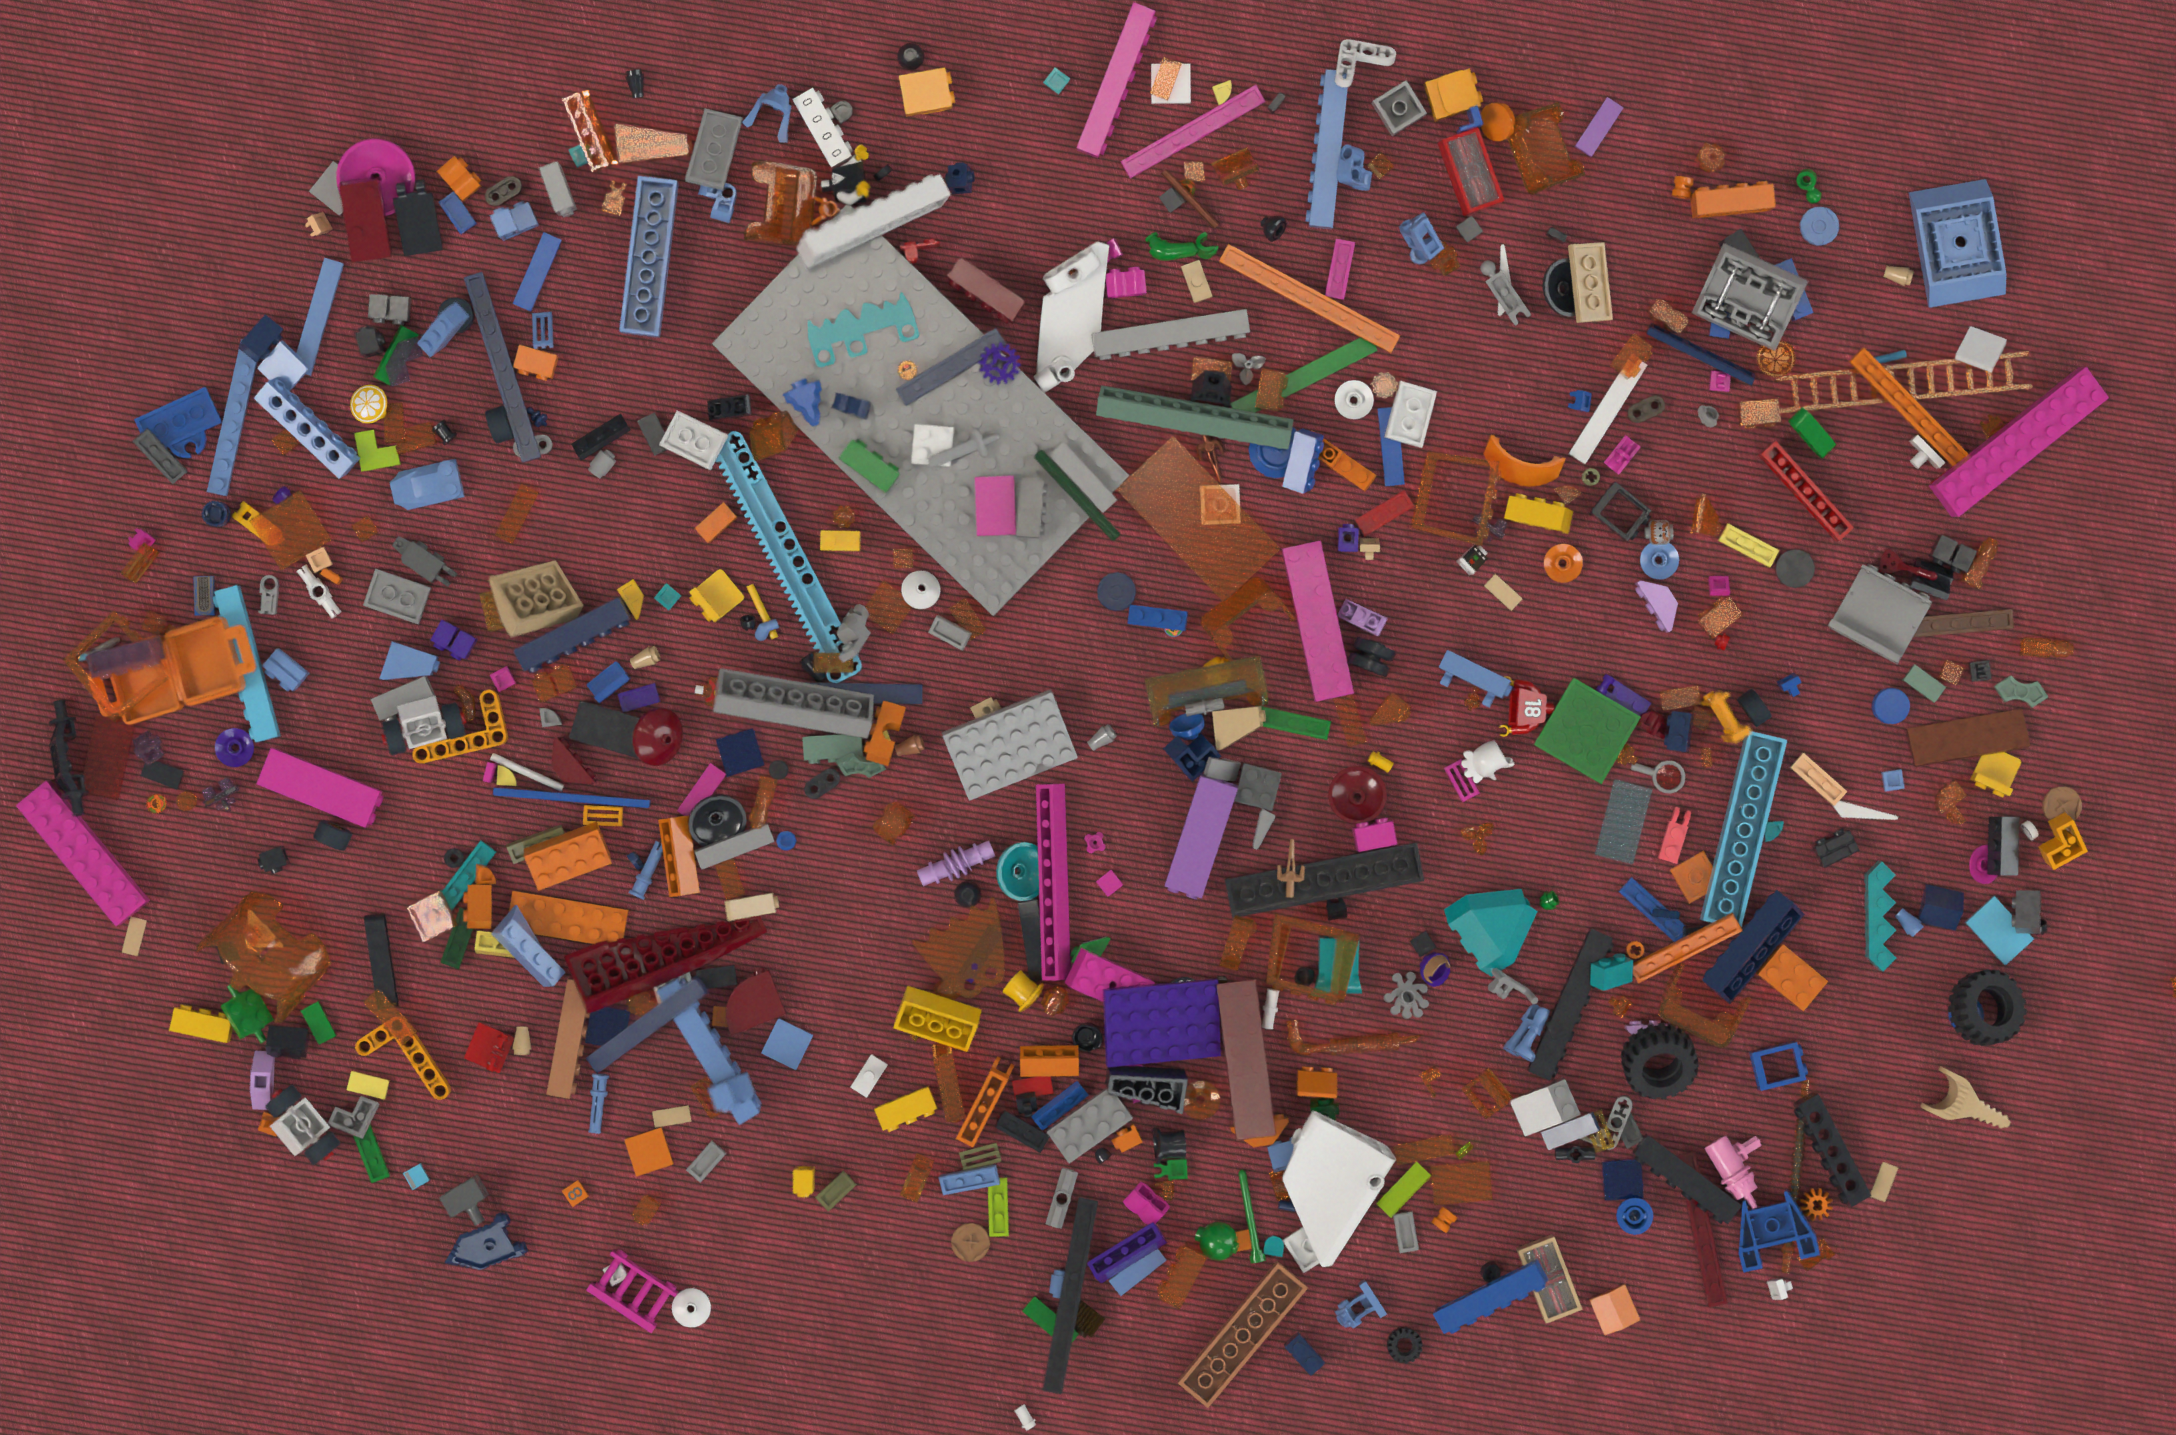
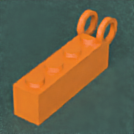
[956,1056,1015,1147]

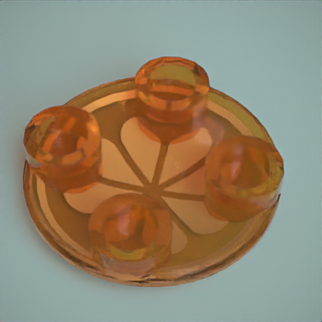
[1757,340,1796,377]

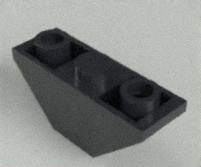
[707,394,752,420]

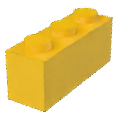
[169,1004,233,1043]
[874,1085,938,1132]

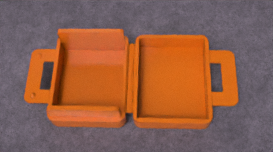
[90,616,256,725]

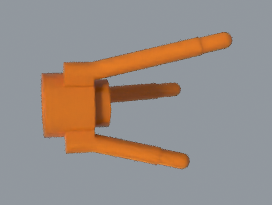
[807,194,840,228]

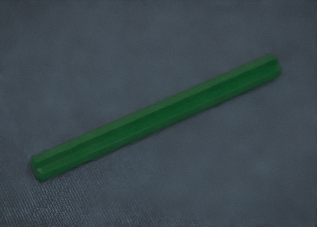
[1034,450,1120,541]

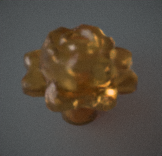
[833,505,855,528]

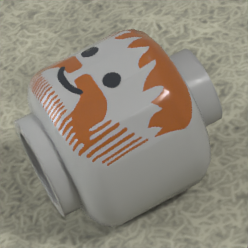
[1644,520,1673,545]

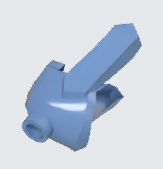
[742,84,791,143]

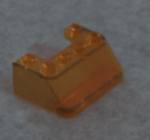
[744,161,817,246]

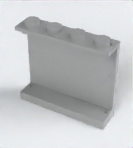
[1828,564,1932,665]

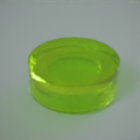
[1455,1142,1474,1160]

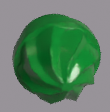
[1540,891,1560,910]

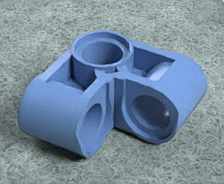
[1336,144,1372,191]
[698,183,737,223]

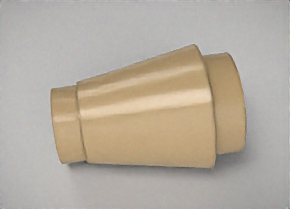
[1884,266,1914,286]
[630,646,661,669]
[512,1027,532,1055]

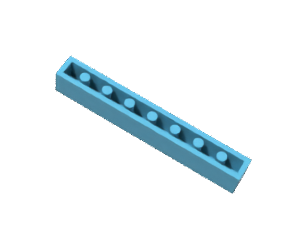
[213,585,281,743]

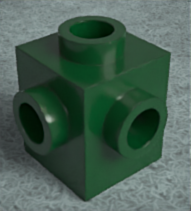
[1310,1097,1340,1121]

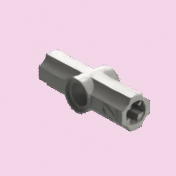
[1045,1167,1078,1229]

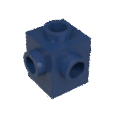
[945,162,975,194]

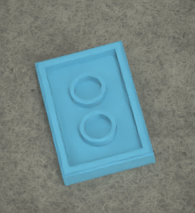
[1965,896,2034,965]

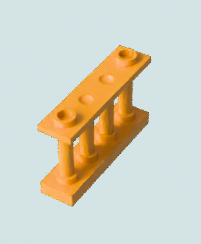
[1700,691,1752,743]

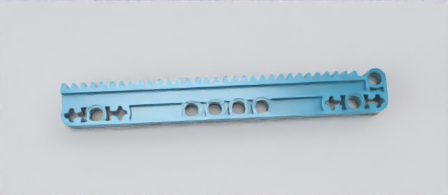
[716,431,862,683]

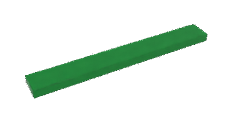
[1230,338,1378,413]

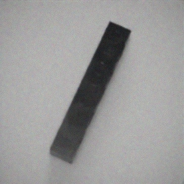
[1793,1092,1872,1207]

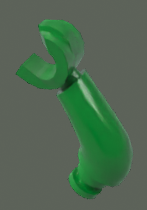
[1145,232,1219,261]

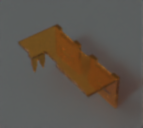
[1797,1238,1836,1271]

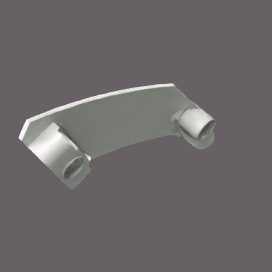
[1034,241,1109,393]

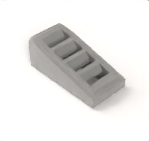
[1252,808,1275,850]

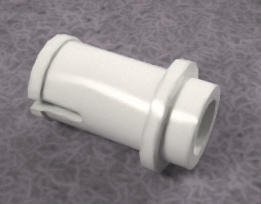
[1014,1404,1036,1431]

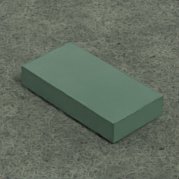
[1903,664,1946,703]

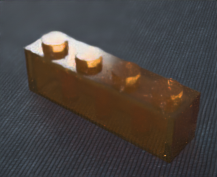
[562,91,618,172]

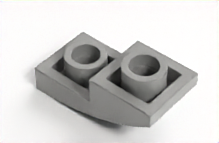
[1203,757,1241,781]

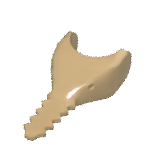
[1920,1066,2010,1129]

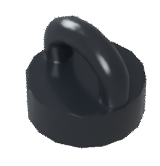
[1295,967,1315,987]

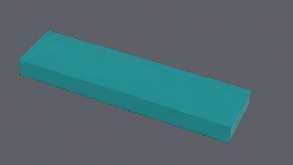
[434,840,497,914]

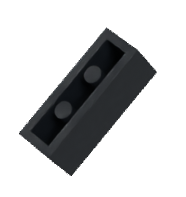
[1987,816,2020,876]

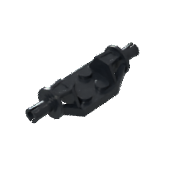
[49,700,89,816]

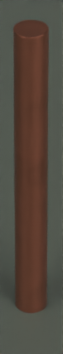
[1160,168,1219,229]

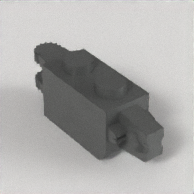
[392,536,458,587]

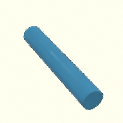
[1874,350,1907,364]

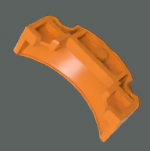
[1483,434,1566,487]

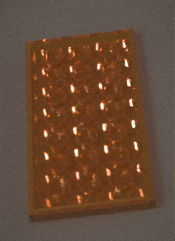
[1116,436,1280,603]

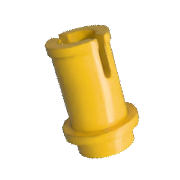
[1368,751,1394,773]

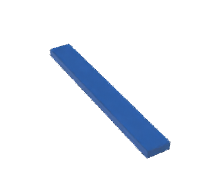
[493,787,651,808]

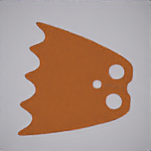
[912,897,1005,998]

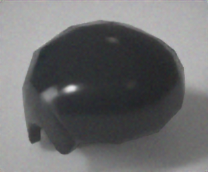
[1072,1022,1103,1052]

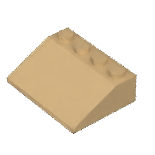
[489,560,584,637]

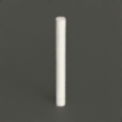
[490,753,564,792]

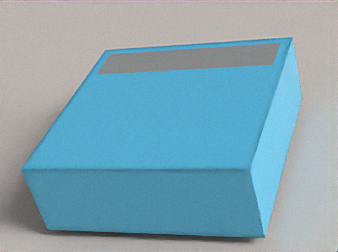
[403,1163,430,1190]

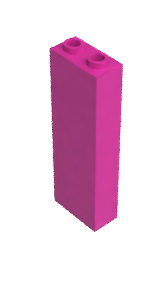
[257,748,384,828]

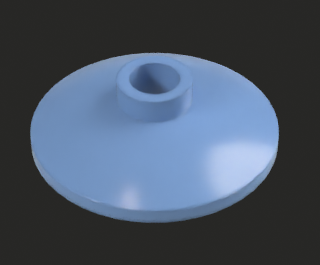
[1640,543,1679,579]

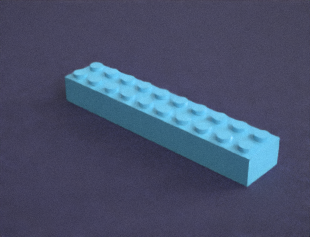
[1700,731,1787,927]

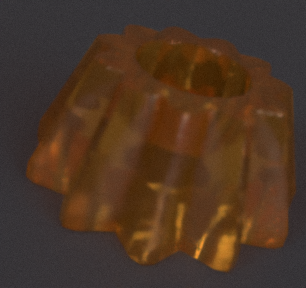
[1371,372,1399,399]

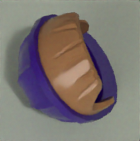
[1420,952,1450,987]

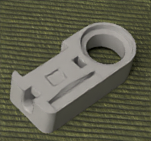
[258,575,279,615]

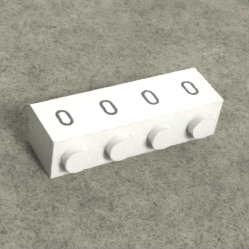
[793,88,853,169]

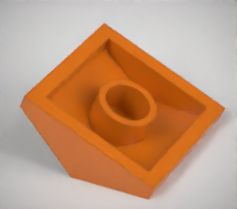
[1589,1284,1640,1335]

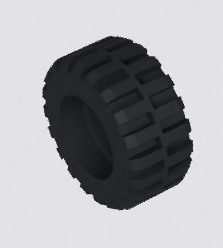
[1948,969,2027,1046]
[1621,1023,1699,1099]

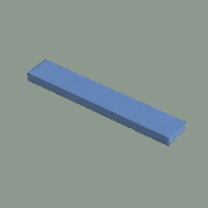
[296,258,344,376]

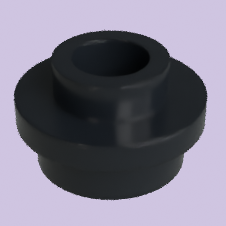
[444,848,464,868]

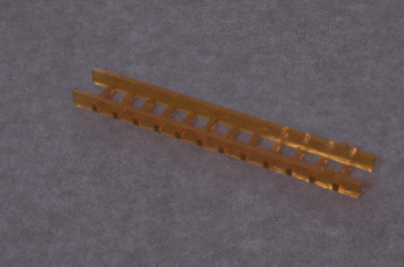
[1774,351,2032,414]

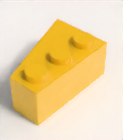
[1504,493,1573,534]

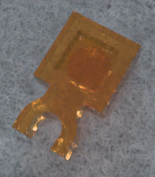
[601,180,627,217]

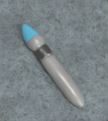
[78,637,120,661]

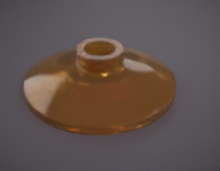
[1183,1081,1220,1120]

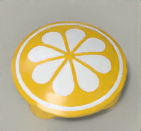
[350,385,387,424]

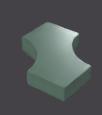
[1994,675,2048,708]
[836,752,886,778]

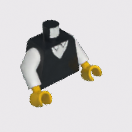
[821,145,870,205]

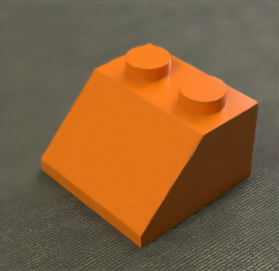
[1296,1066,1337,1098]

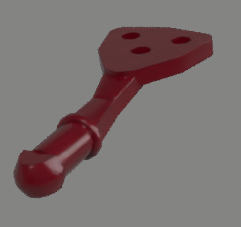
[1879,549,1938,580]

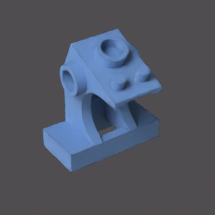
[1399,212,1444,260]
[1334,1279,1387,1328]

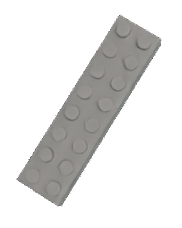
[713,668,874,739]

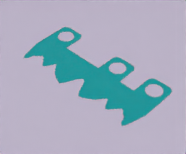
[807,292,919,368]

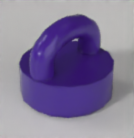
[272,486,293,508]

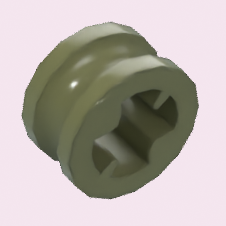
[1582,468,1600,486]

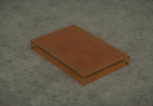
[1430,1161,1492,1205]

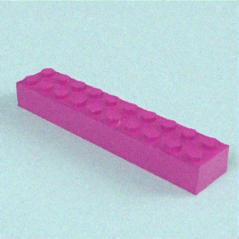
[1929,367,2109,517]

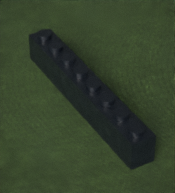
[1527,928,1614,1081]

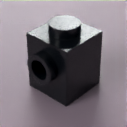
[257,845,290,874]

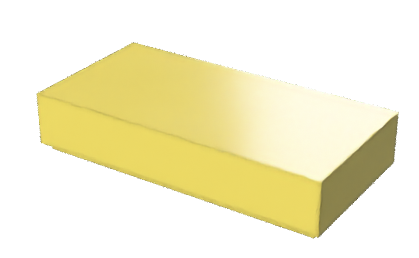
[347,1071,390,1100]

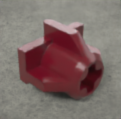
[1637,710,1667,739]

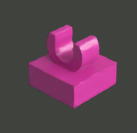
[1709,371,1731,392]
[128,528,155,555]

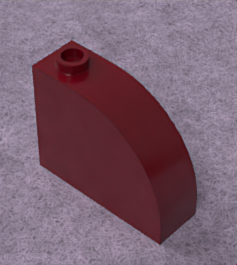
[726,968,786,1036]

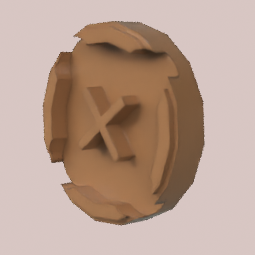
[2042,787,2082,820]
[951,1223,990,1262]

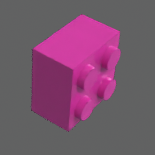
[1352,817,1397,852]

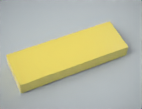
[1718,523,1779,568]

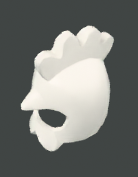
[1461,740,1515,783]

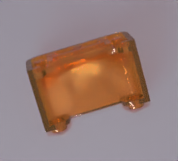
[1507,102,1586,195]

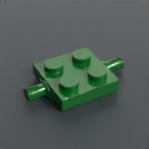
[220,983,274,1044]

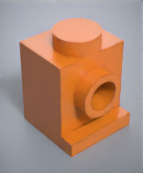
[1111,1123,1143,1152]

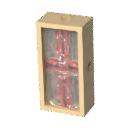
[1516,1234,1583,1324]

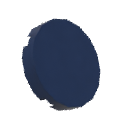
[1097,572,1136,611]

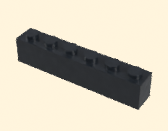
[1632,1134,1742,1224]

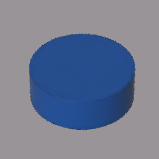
[776,831,796,850]

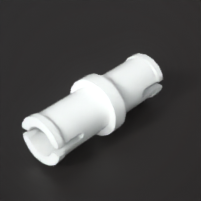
[1261,989,1280,1029]

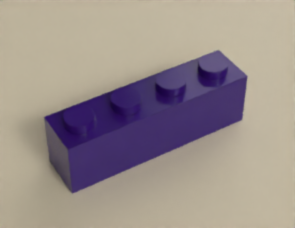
[1087,1222,1168,1283]

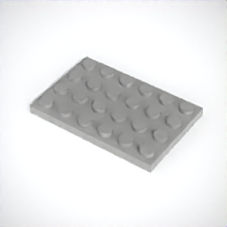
[942,689,1078,801]

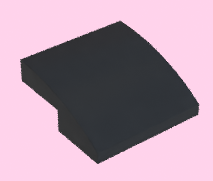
[1910,557,1953,600]

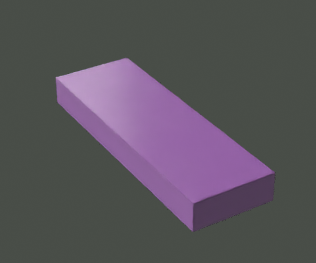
[1575,97,1623,157]

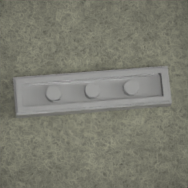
[1050,442,1117,513]
[694,823,774,870]

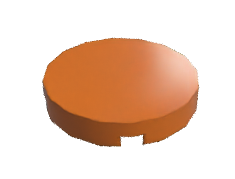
[1481,102,1515,141]

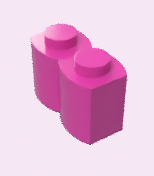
[1105,267,1147,299]
[1123,1182,1170,1225]

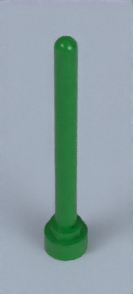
[1238,1170,1266,1263]

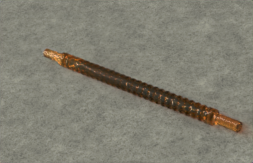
[1782,1079,1810,1274]

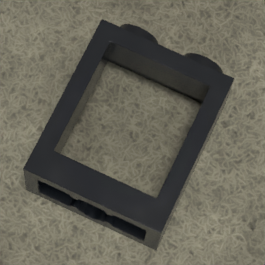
[1589,482,1652,542]

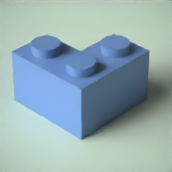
[490,201,539,241]
[709,1071,755,1113]

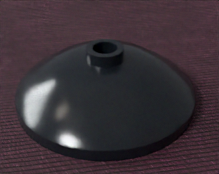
[1543,258,1576,317]
[688,794,747,847]

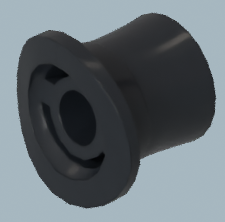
[1152,1127,1186,1164]

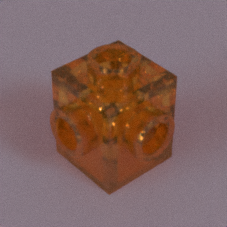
[1693,142,1726,173]
[1429,241,1461,276]

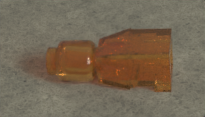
[1960,537,1999,589]
[2020,637,2074,658]
[749,775,778,829]

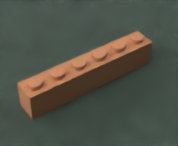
[546,978,590,1099]

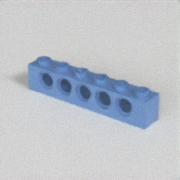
[254,378,360,479]

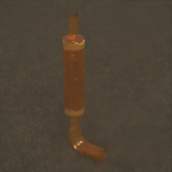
[1286,1020,1421,1056]

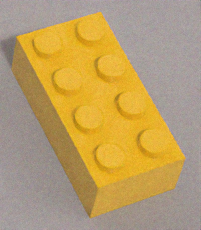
[893,986,982,1052]

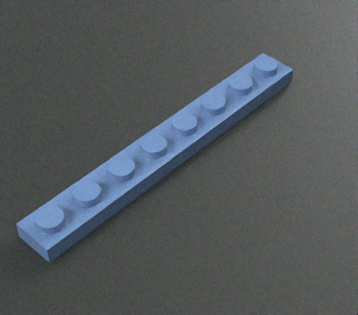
[207,339,257,496]

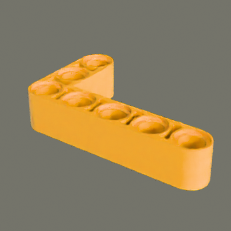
[412,690,508,763]
[355,1016,451,1100]

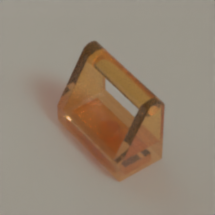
[1461,1067,1513,1119]

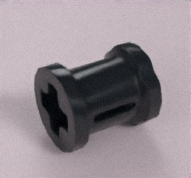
[432,420,457,446]

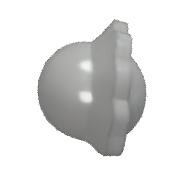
[1698,405,1719,428]

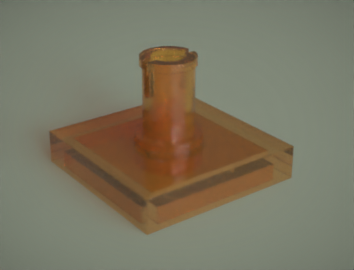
[1211,147,1259,190]

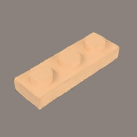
[1790,753,1847,806]

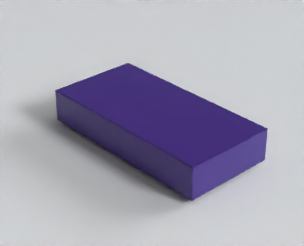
[618,683,661,713]

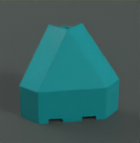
[1444,889,1538,977]

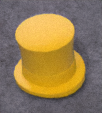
[1002,970,1044,1012]

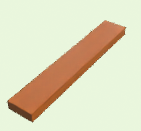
[1633,913,1742,983]

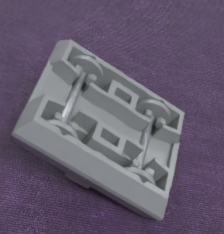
[1692,243,1808,351]

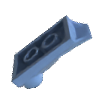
[390,459,465,510]

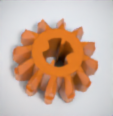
[1800,1188,1833,1221]

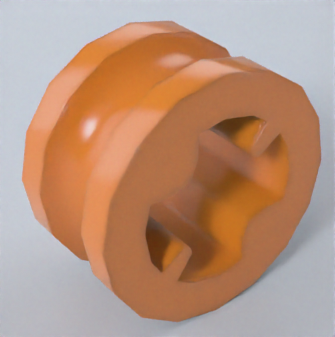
[1626,941,1644,959]

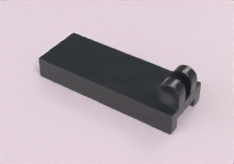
[994,1110,1050,1153]

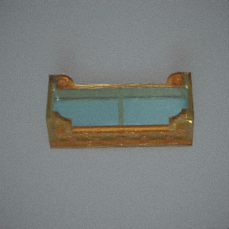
[1145,655,1268,728]

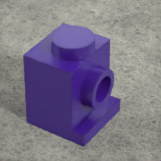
[1337,524,1359,552]

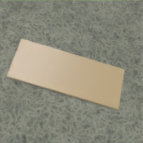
[1485,574,1522,611]
[122,917,147,956]
[652,1105,691,1128]
[1870,1162,1898,1202]

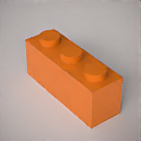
[1020,1045,1079,1077]

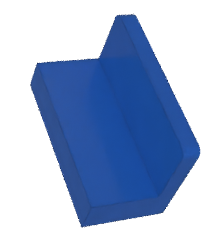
[1457,105,1483,134]
[587,661,631,703]

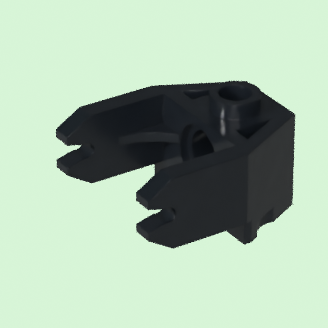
[1190,370,1232,408]

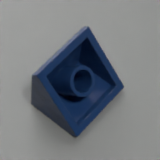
[1918,884,1964,930]

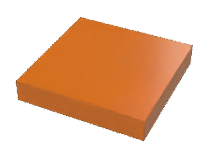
[624,1127,674,1177]

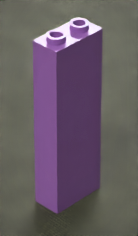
[1165,773,1238,899]

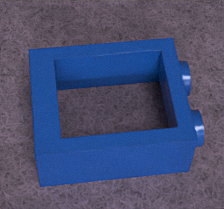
[1749,1041,1808,1091]

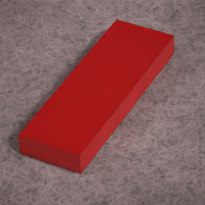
[1354,490,1414,537]

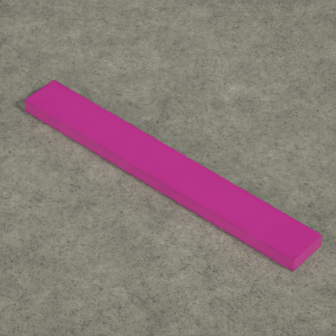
[1121,85,1266,179]

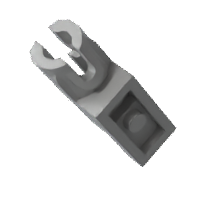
[837,604,871,663]

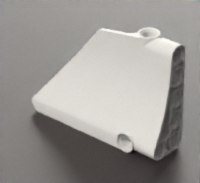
[1282,1111,1396,1267]

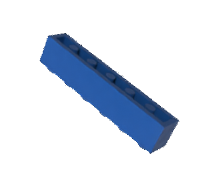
[1433,1259,1548,1334]

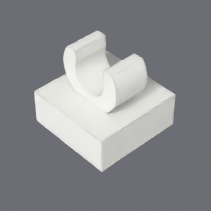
[1767,1279,1793,1300]

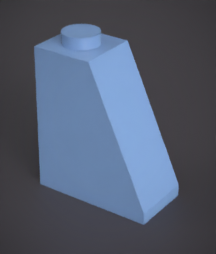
[379,642,440,680]

